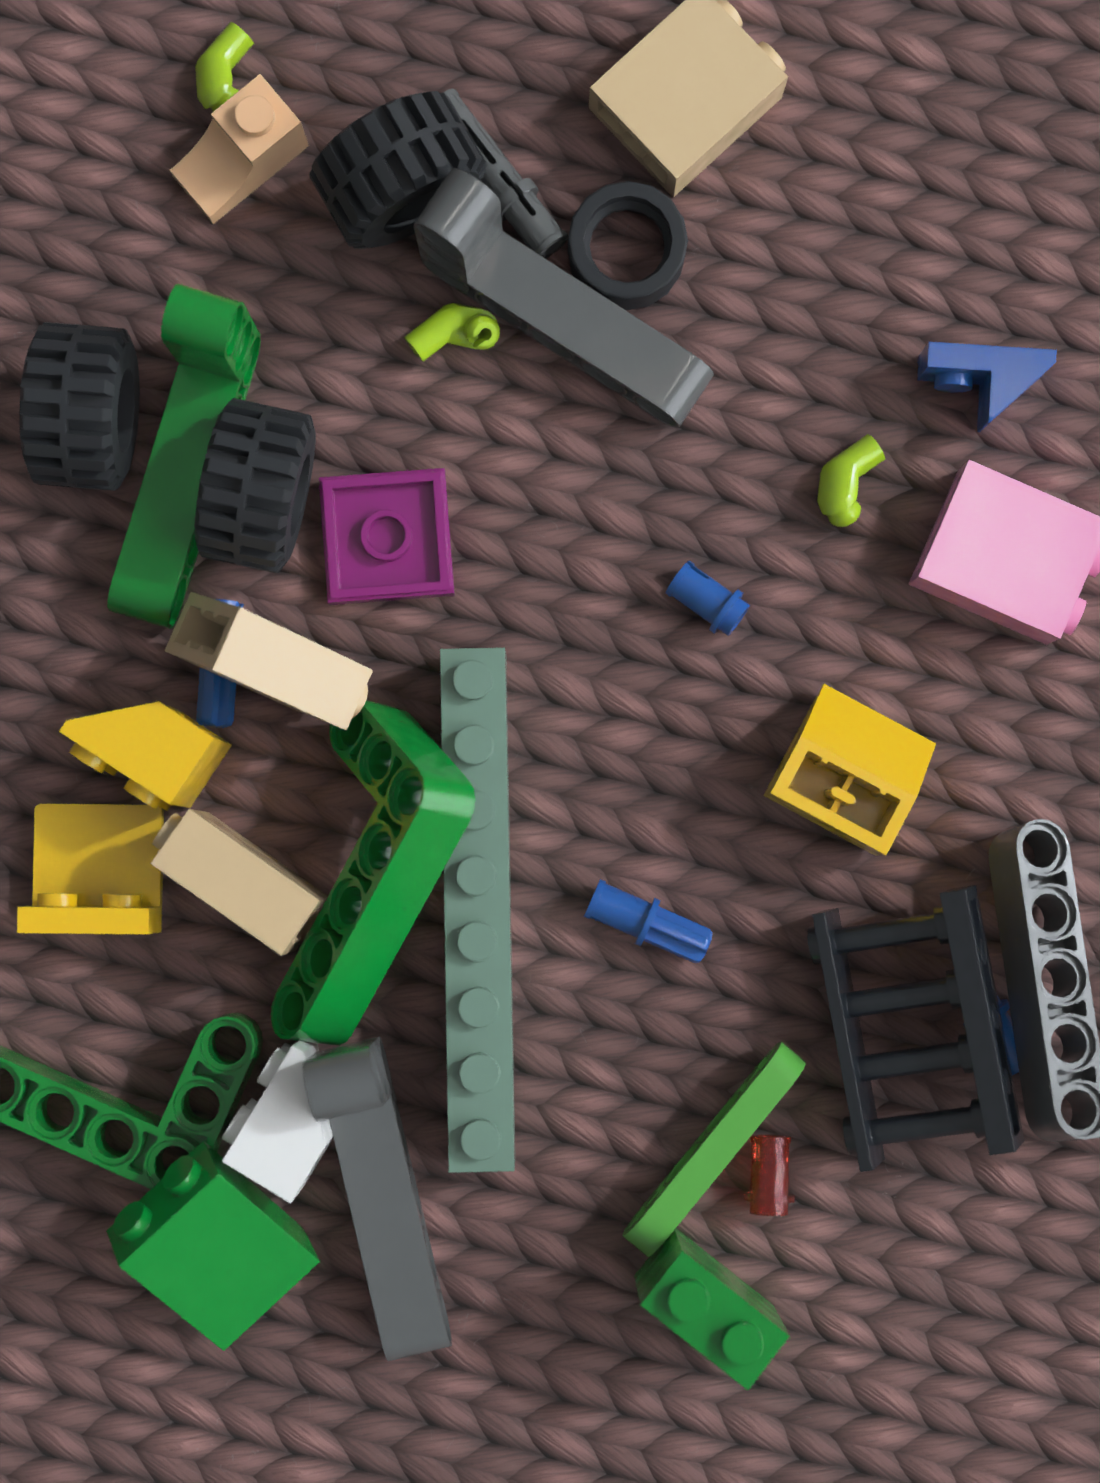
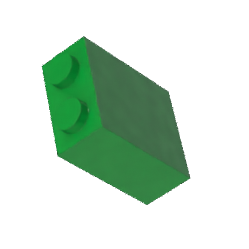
[106,1141,320,1351]
[634,1228,790,1390]

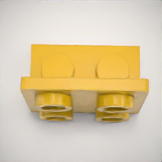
[17,804,164,934]

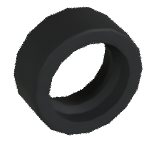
[567,181,688,310]

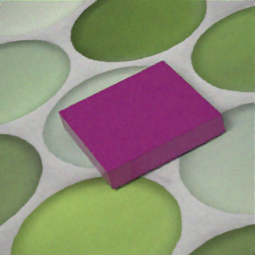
[319,468,455,605]

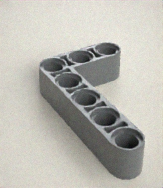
[414,168,714,428]
[989,819,1100,1142]
[303,1036,452,1361]

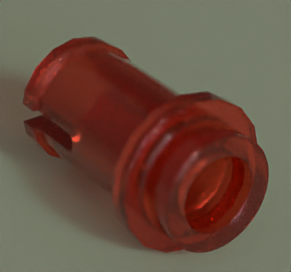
[744,1135,795,1216]

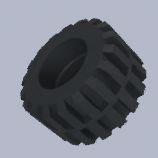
[309,91,487,249]
[19,322,140,491]
[194,398,316,573]

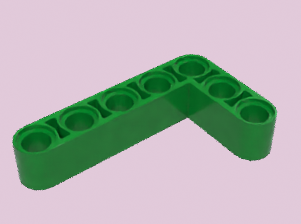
[107,283,261,629]
[271,700,475,1046]
[0,1012,263,1189]

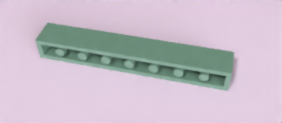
[440,648,515,1173]

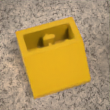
[763,684,936,856]
[59,701,232,811]

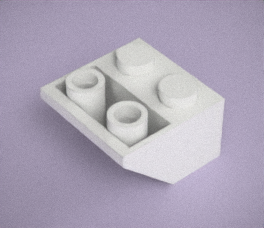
[222,1041,334,1203]

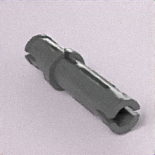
[443,89,568,259]

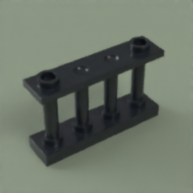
[807,885,1024,1172]

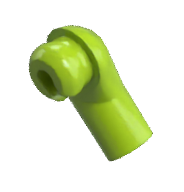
[195,22,254,112]
[404,303,500,362]
[817,434,885,527]

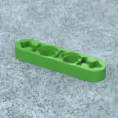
[622,1041,806,1257]

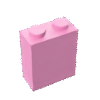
[908,460,1100,645]

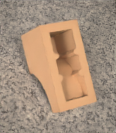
[170,74,309,224]

